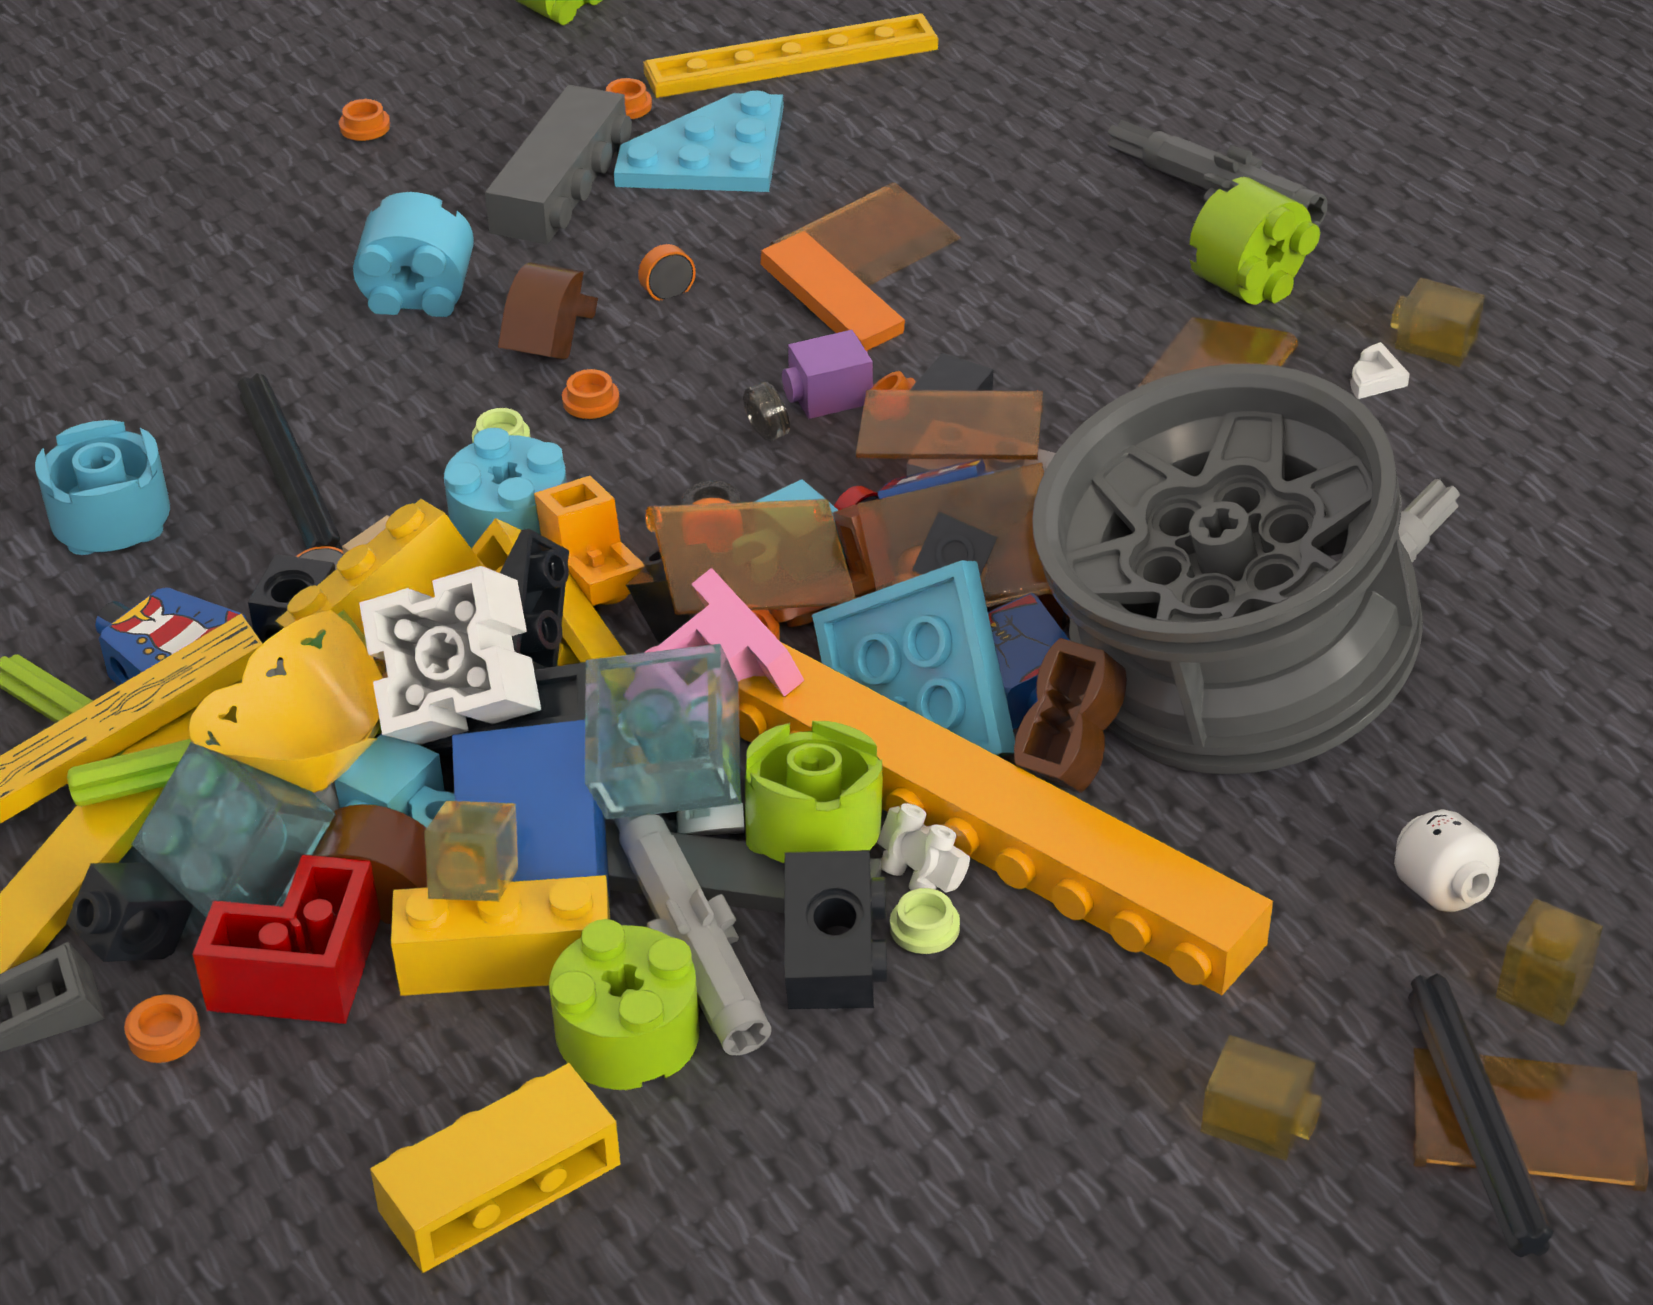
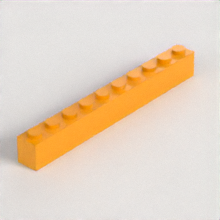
[683,642,1273,995]

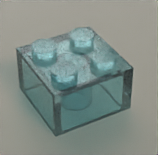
[585,644,741,819]
[131,731,335,918]

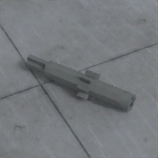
[1107,120,1328,227]

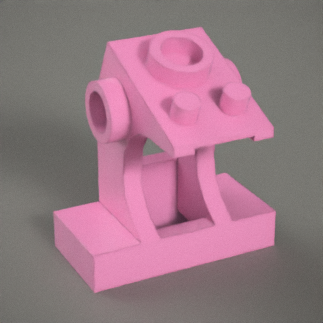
[623,568,804,736]

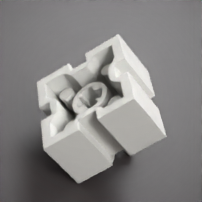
[359,566,541,744]

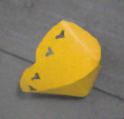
[189,610,383,793]

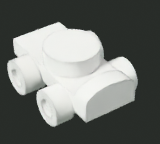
[877,803,970,893]

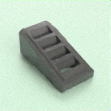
[0,941,105,1052]

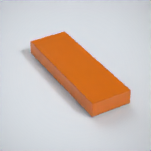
[760,231,905,351]

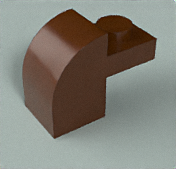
[498,262,598,359]
[296,804,457,924]

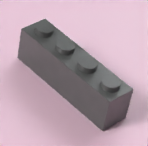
[485,84,632,245]

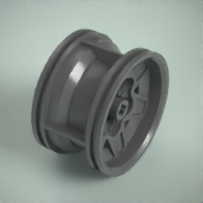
[1032,364,1423,774]

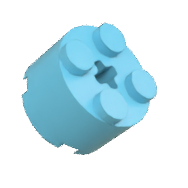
[353,192,474,317]
[35,420,170,555]
[444,428,567,548]

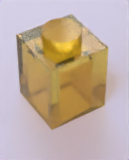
[1391,277,1485,367]
[424,801,518,901]
[1495,899,1603,1026]
[1201,1035,1322,1161]

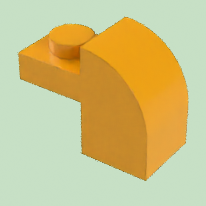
[534,476,645,606]

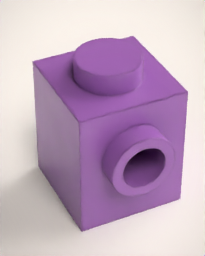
[782,330,873,419]

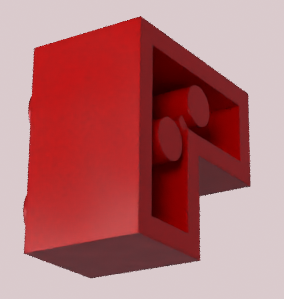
[193,855,381,1024]

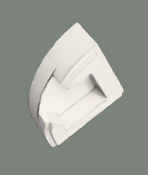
[1350,342,1409,399]
[676,800,744,836]

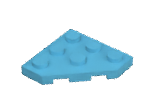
[614,91,783,192]
[812,560,1015,757]

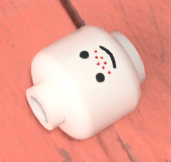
[1394,809,1500,912]

